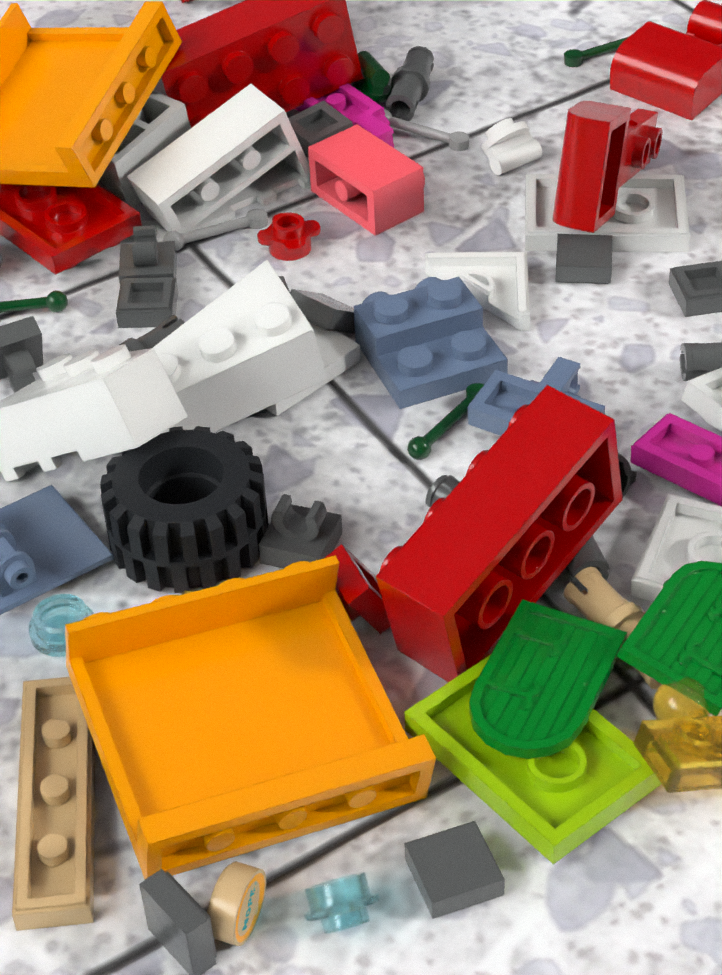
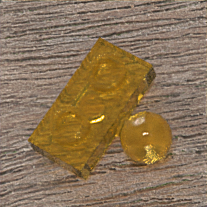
[633,677,722,793]

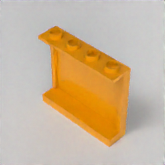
[0,1,182,188]
[65,555,436,879]

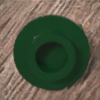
[350,51,392,104]

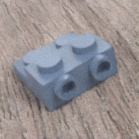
[354,277,508,409]

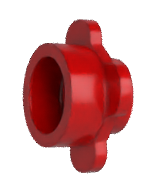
[257,212,321,261]

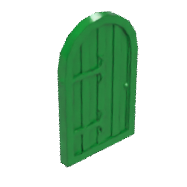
[616,561,722,717]
[469,599,627,759]

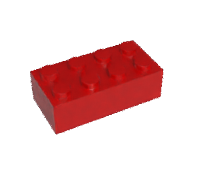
[154,0,363,128]
[376,385,623,682]

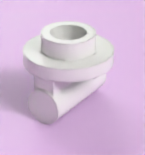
[481,118,542,175]

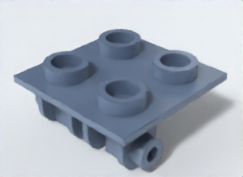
[0,485,114,615]

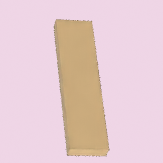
[12,677,95,931]

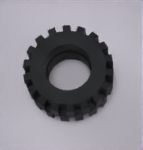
[100,426,269,593]

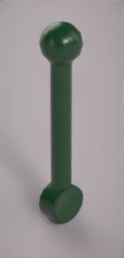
[564,37,628,67]
[0,290,68,313]
[407,383,484,460]

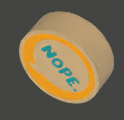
[207,861,266,946]

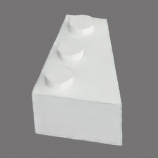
[127,84,311,234]
[100,90,191,208]
[153,260,328,433]
[0,344,188,482]

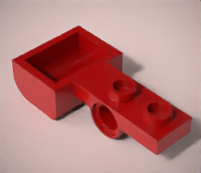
[610,0,722,121]
[552,101,663,233]

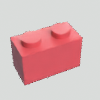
[308,124,425,236]

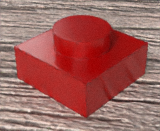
[323,544,390,634]

